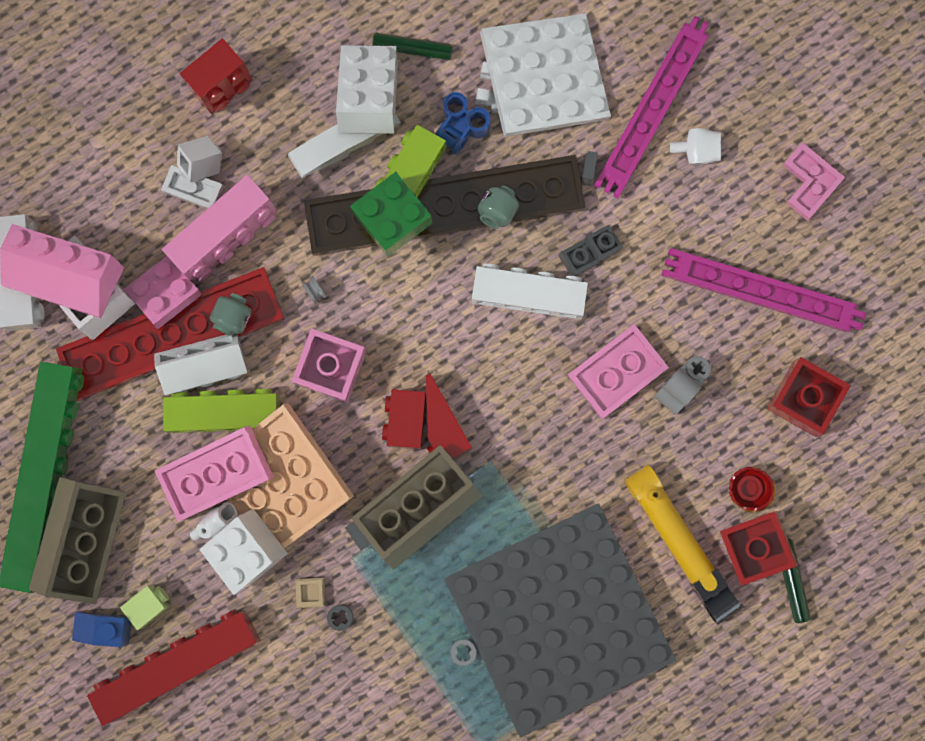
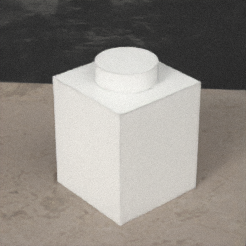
[177,136,223,183]

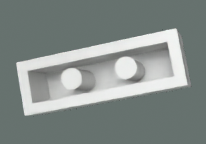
[154,333,247,395]

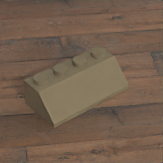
[351,445,482,570]

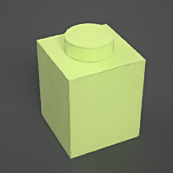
[120,585,170,630]

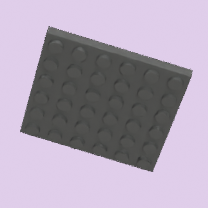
[444,503,677,738]

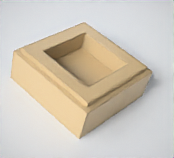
[295,578,326,608]

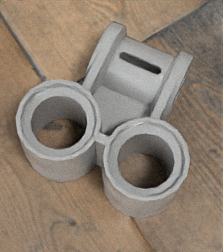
[654,356,711,415]

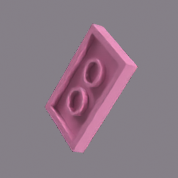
[567,324,669,420]

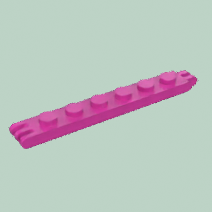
[594,16,709,199]
[661,248,867,332]

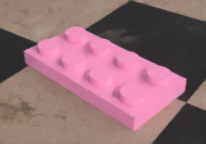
[155,425,274,522]

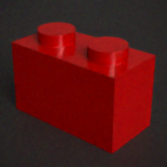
[382,389,426,450]

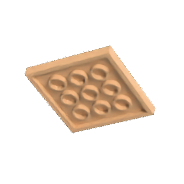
[226,403,354,549]

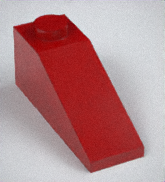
[426,373,472,459]

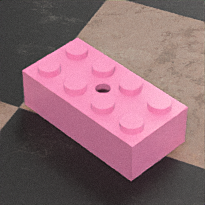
[161,175,278,284]

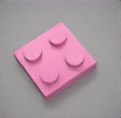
[124,256,202,329]

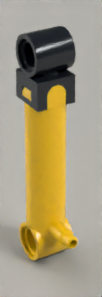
[624,464,742,625]

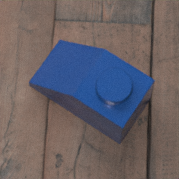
[72,612,132,647]

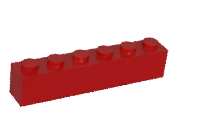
[87,609,261,726]

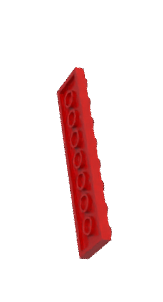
[56,267,285,401]

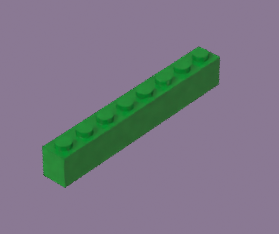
[0,361,84,593]

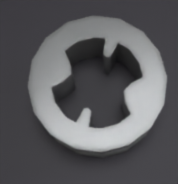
[302,276,326,304]
[451,639,477,666]

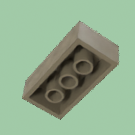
[29,477,126,604]

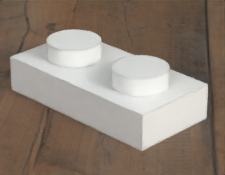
[161,165,224,209]

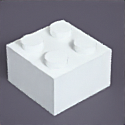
[199,509,288,595]

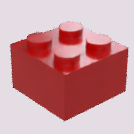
[179,38,253,114]
[766,357,851,437]
[720,511,799,586]

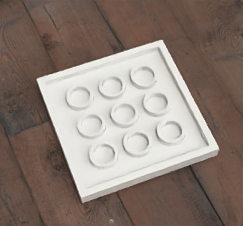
[480,13,611,137]

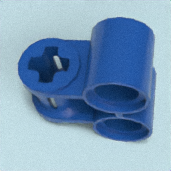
[435,92,490,155]

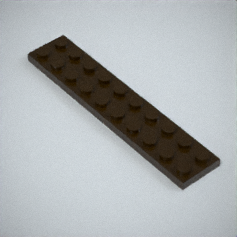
[304,155,586,256]

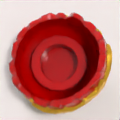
[729,466,776,513]

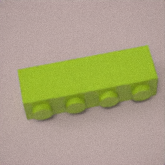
[375,125,447,197]
[163,389,280,433]

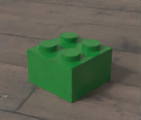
[350,171,432,257]

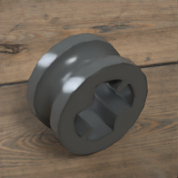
[327,605,354,631]

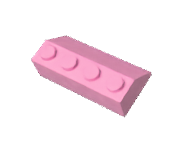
[0,224,124,318]

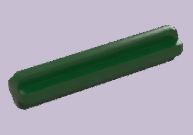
[372,33,453,60]
[782,538,811,623]

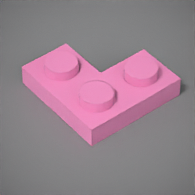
[783,142,845,221]

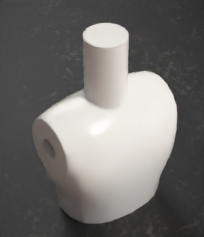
[670,128,721,165]
[190,502,238,541]

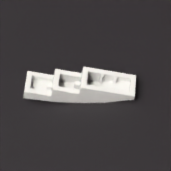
[288,114,401,178]

